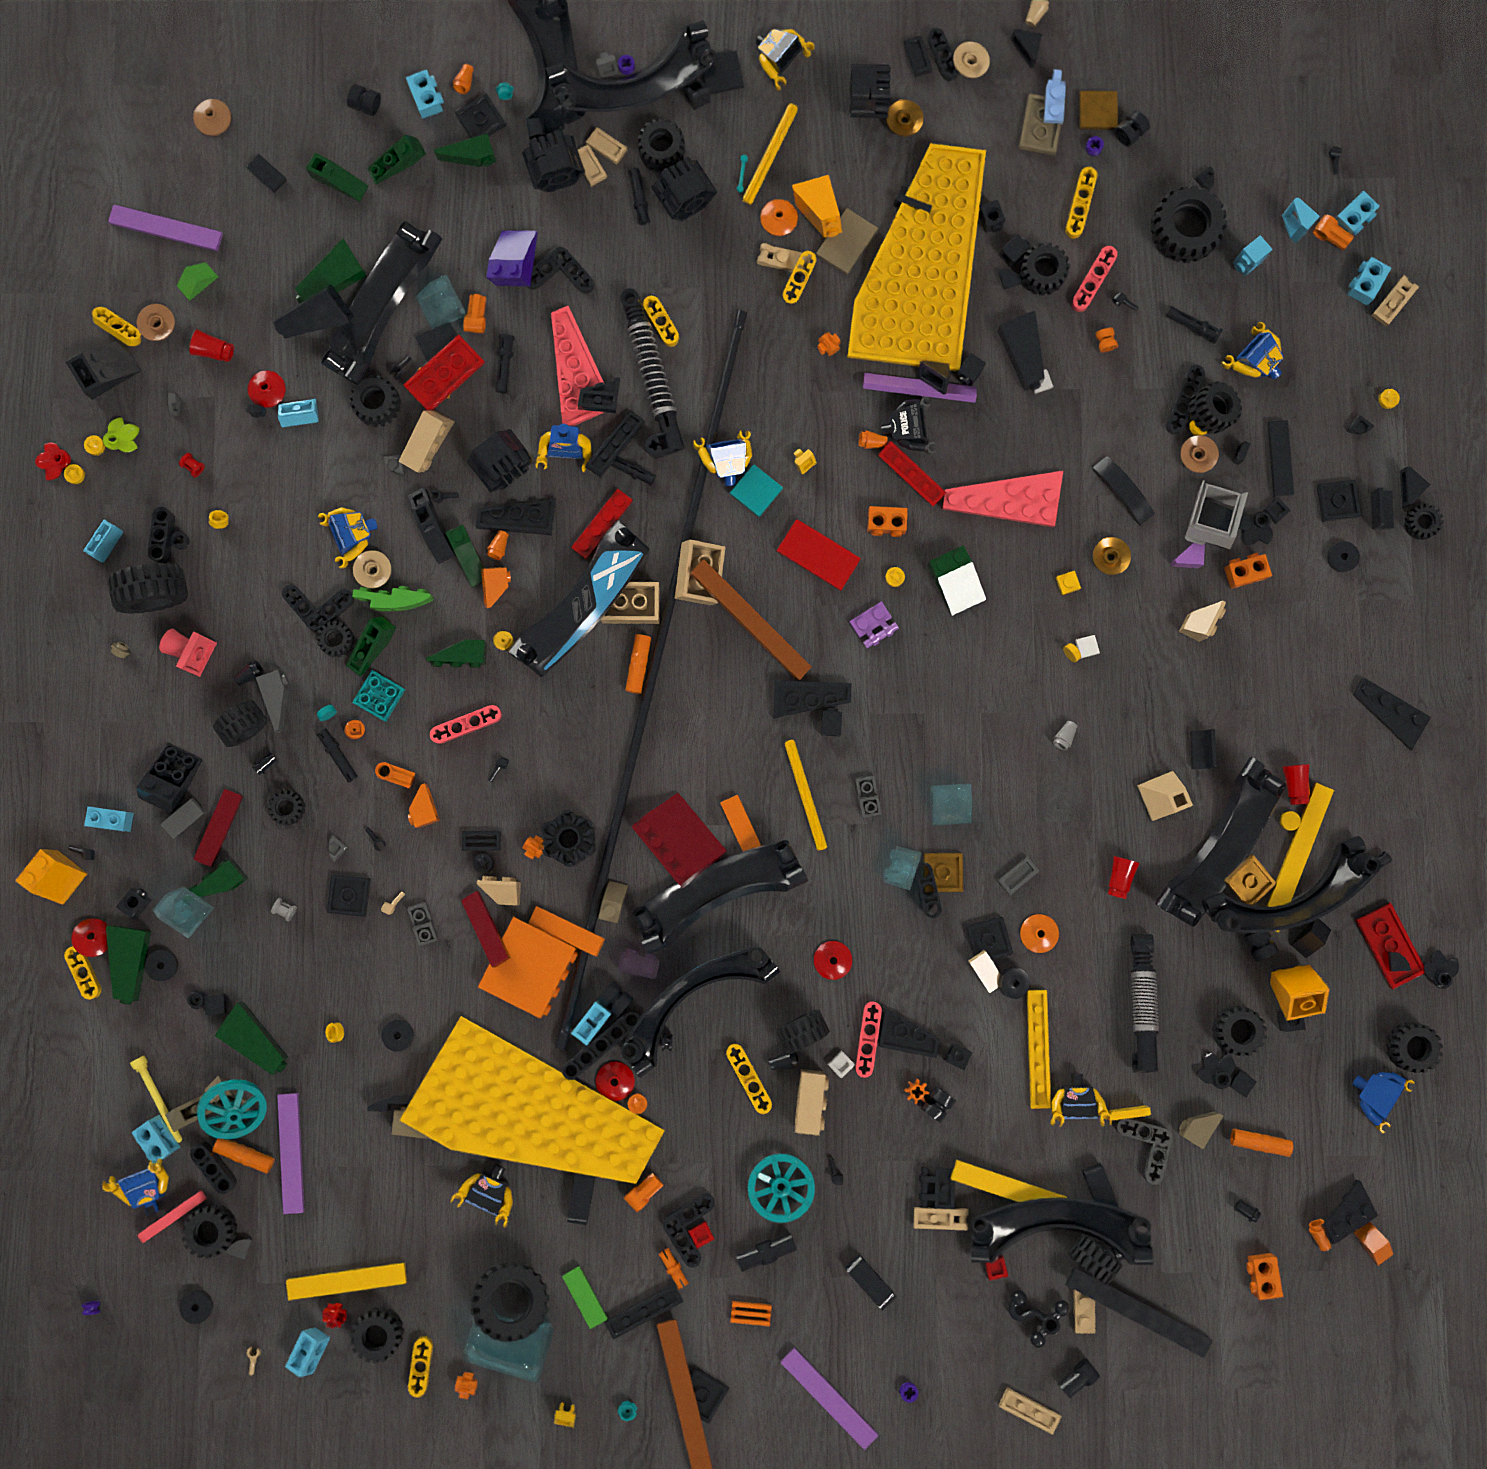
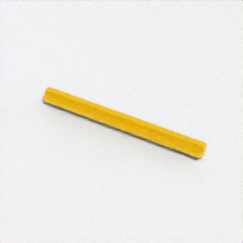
[743,104,798,205]
[785,740,827,851]

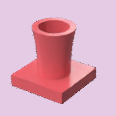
[159,629,217,677]

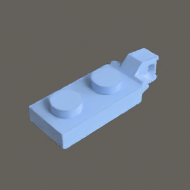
[1044,70,1066,124]

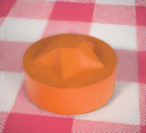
[344,720,365,740]
[628,1093,647,1114]

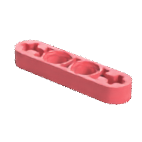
[1071,246,1117,312]
[430,705,502,744]
[855,1001,882,1078]
[137,1190,207,1244]

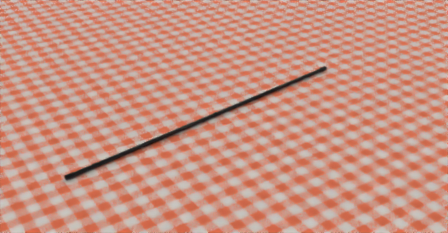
[555,310,748,1050]

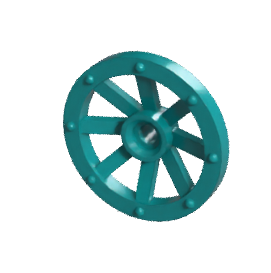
[197,1079,267,1139]
[748,1153,815,1223]

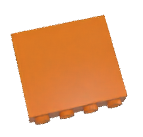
[478,917,578,1019]

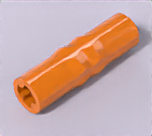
[625,634,651,694]
[1230,1129,1293,1157]
[213,1138,275,1174]

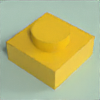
[1056,571,1081,595]

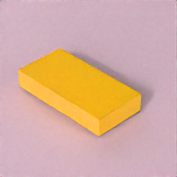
[1108,1105,1151,1120]

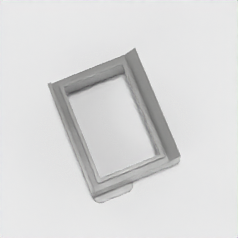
[1185,481,1248,549]

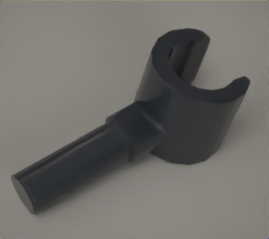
[1329,146,1342,174]
[1112,292,1139,311]
[389,356,412,380]
[431,490,459,503]
[488,758,509,782]
[365,827,386,851]
[68,846,95,860]
[829,1158,843,1185]

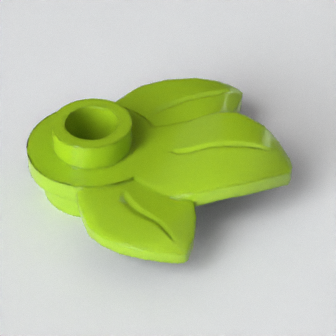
[103,417,140,453]

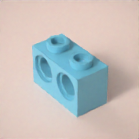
[406,70,444,119]
[1335,191,1380,235]
[1233,235,1273,276]
[1348,257,1391,305]
[84,807,134,832]
[571,1001,612,1045]
[132,1115,180,1164]
[285,1327,330,1377]

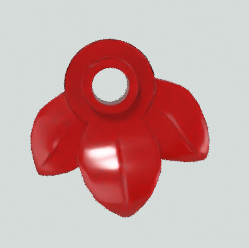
[35,442,71,480]

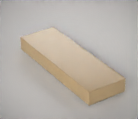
[999,1387,1061,1435]

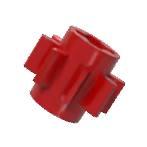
[322,1303,347,1329]

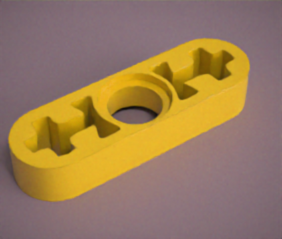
[783,251,816,303]
[643,296,679,347]
[92,307,141,346]
[64,947,101,999]
[408,1336,433,1397]

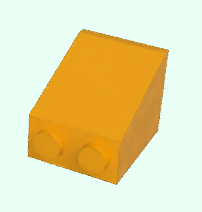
[792,175,842,238]
[15,849,88,904]
[1270,964,1329,1021]

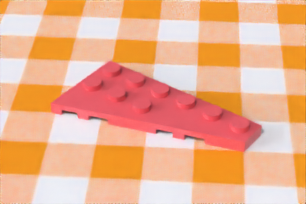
[551,306,604,426]
[942,471,1063,527]

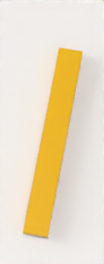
[1266,783,1334,932]

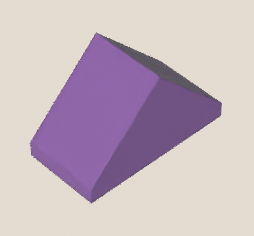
[1170,543,1205,568]

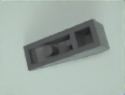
[256,670,289,733]

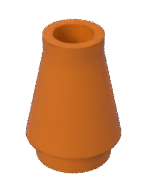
[453,64,474,94]
[859,430,888,449]
[487,530,509,560]
[1308,1219,1332,1251]

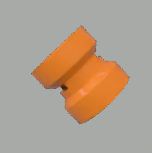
[1095,328,1118,353]

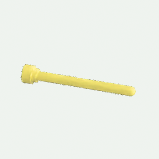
[130,1055,182,1143]

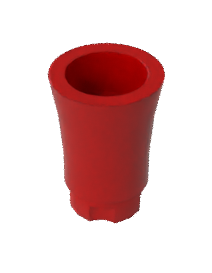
[189,329,234,362]
[1282,764,1310,805]
[1108,856,1140,899]

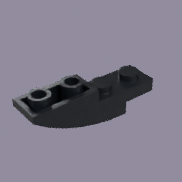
[408,487,456,564]

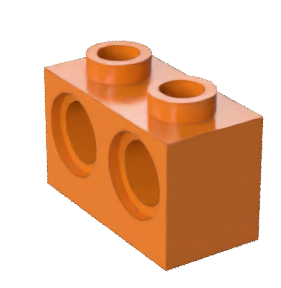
[867,506,908,537]
[1224,553,1272,589]
[1246,1253,1283,1300]

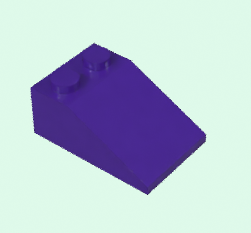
[486,231,538,286]

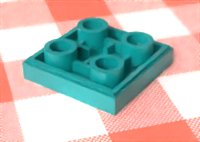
[730,464,783,518]
[352,670,406,722]

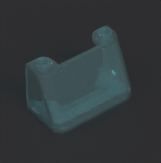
[463,1307,555,1383]

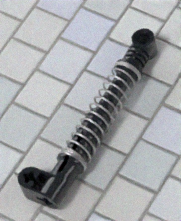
[620,288,685,458]

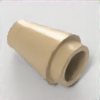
[1025,0,1049,27]

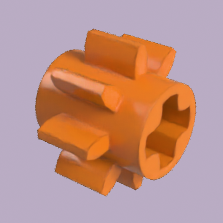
[818,332,841,356]
[522,836,544,860]
[904,1079,929,1104]
[455,1372,478,1399]

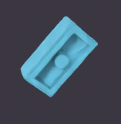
[278,399,319,427]
[83,519,123,563]

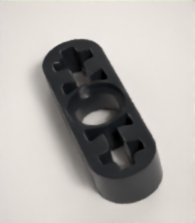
[927,28,958,81]

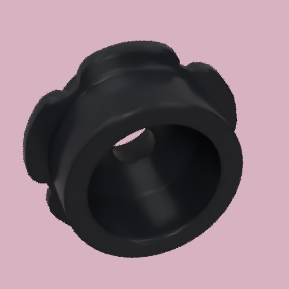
[187,990,206,1009]

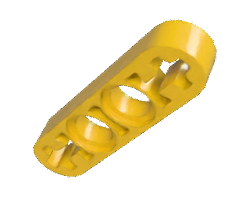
[1065,167,1097,239]
[726,1043,772,1114]

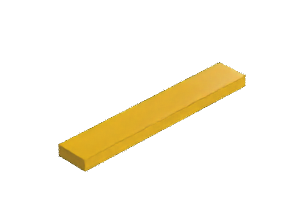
[1027,990,1051,1109]
[951,1160,1068,1202]
[286,1262,407,1300]

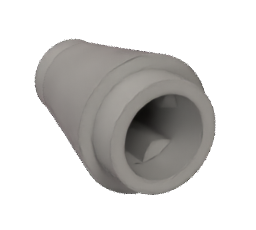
[1053,721,1077,750]

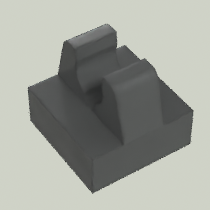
[596,52,618,78]

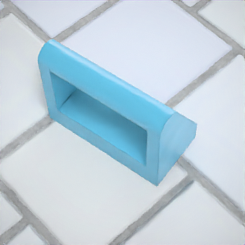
[1282,198,1320,243]

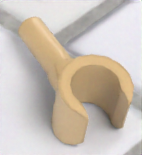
[381,891,405,915]
[247,1347,261,1375]

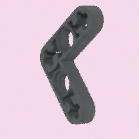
[1115,1118,1173,1185]

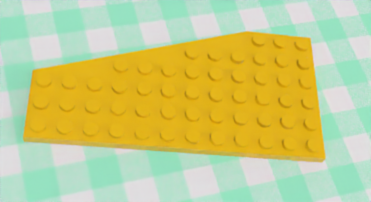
[847,144,986,371]
[400,1016,665,1184]

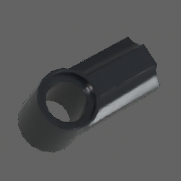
[1058,1358,1100,1399]

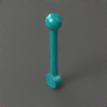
[736,155,748,192]

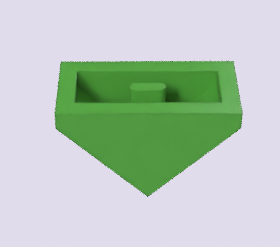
[177,262,218,301]

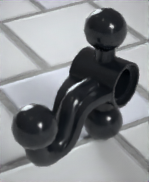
[1008,1290,1070,1348]

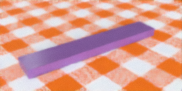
[108,204,223,252]
[863,373,977,402]
[277,1093,305,1214]
[781,1347,879,1450]

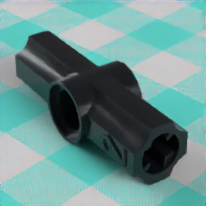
[736,1233,797,1272]

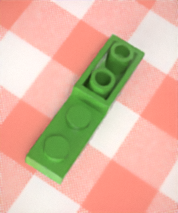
[352,586,434,611]

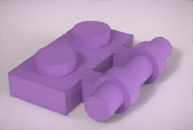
[849,601,899,649]

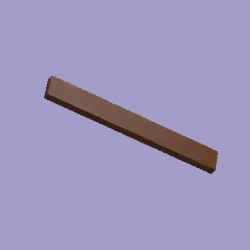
[689,559,812,681]
[657,1319,713,1469]

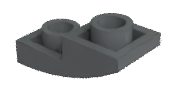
[855,775,882,818]
[161,798,205,839]
[407,901,438,946]

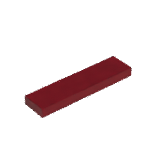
[193,788,244,867]
[461,891,511,968]

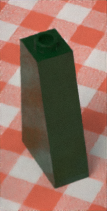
[295,238,366,303]
[106,925,152,1005]
[215,1002,288,1075]

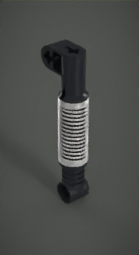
[1130,934,1159,1073]

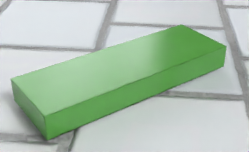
[562,1265,608,1329]

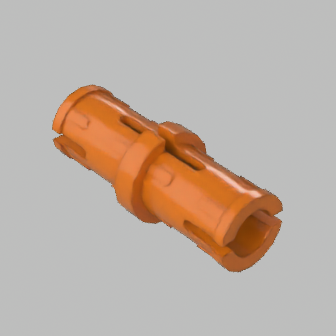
[658,1248,689,1289]

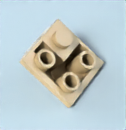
[1179,601,1226,642]
[1137,771,1193,821]
[477,876,521,905]

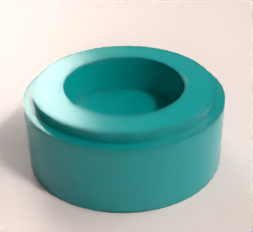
[317,705,337,721]

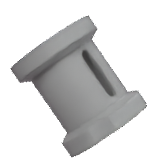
[271,898,297,921]

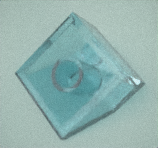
[416,274,466,329]
[930,784,972,826]
[882,846,922,890]
[153,886,214,938]

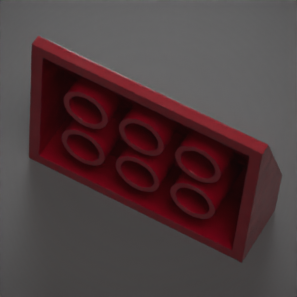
[631,793,727,888]

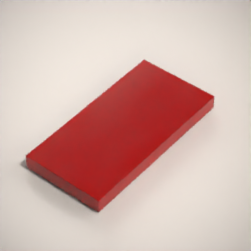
[403,334,485,411]
[777,519,861,591]
[1355,902,1425,989]

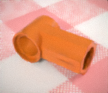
[1313,215,1354,251]
[464,294,487,334]
[375,762,416,789]
[624,1172,664,1213]

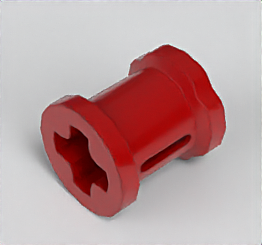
[179,453,205,478]

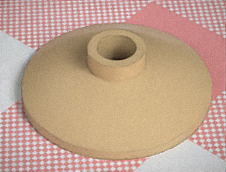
[953,42,990,78]
[353,551,391,589]

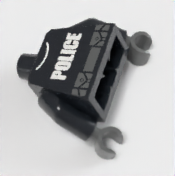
[881,396,936,455]

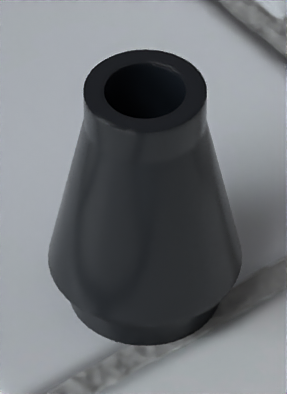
[233,661,264,686]
[769,1052,799,1070]

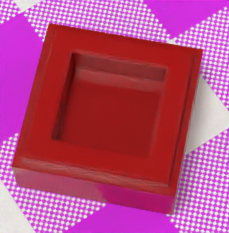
[688,1221,715,1249]
[985,1255,1008,1281]

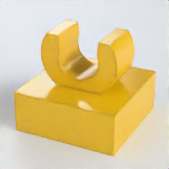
[793,449,817,475]
[554,1403,576,1428]

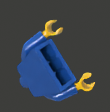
[1352,1072,1414,1133]

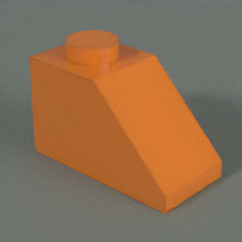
[481,567,511,608]
[408,783,440,828]

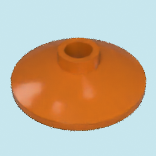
[760,199,798,236]
[1020,914,1059,953]

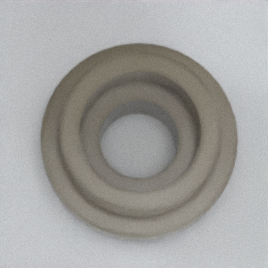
[111,642,131,658]

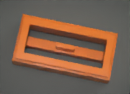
[731,1301,772,1326]

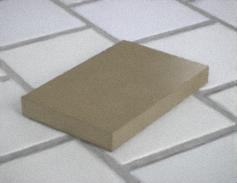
[1019,94,1066,156]
[816,208,878,275]

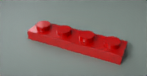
[878,441,947,507]
[571,488,633,560]

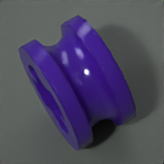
[618,55,635,75]
[1085,136,1104,156]
[82,1301,101,1315]
[899,1382,918,1403]

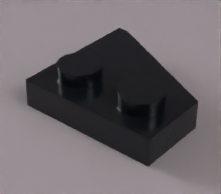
[578,377,620,413]

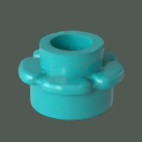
[496,82,514,100]
[618,1401,637,1421]

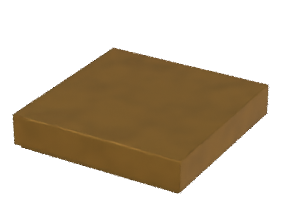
[1079,91,1118,130]
[924,853,963,892]
[1224,855,1277,906]

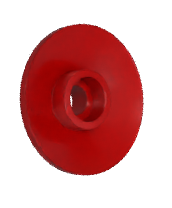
[248,371,286,408]
[71,918,108,957]
[814,941,852,980]
[596,1061,635,1101]

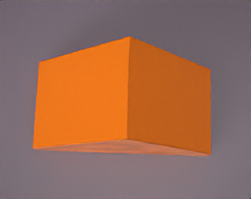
[1353,1222,1393,1266]

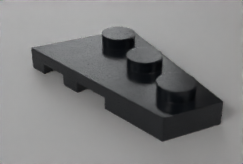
[879,1008,940,1058]
[1322,1180,1378,1244]

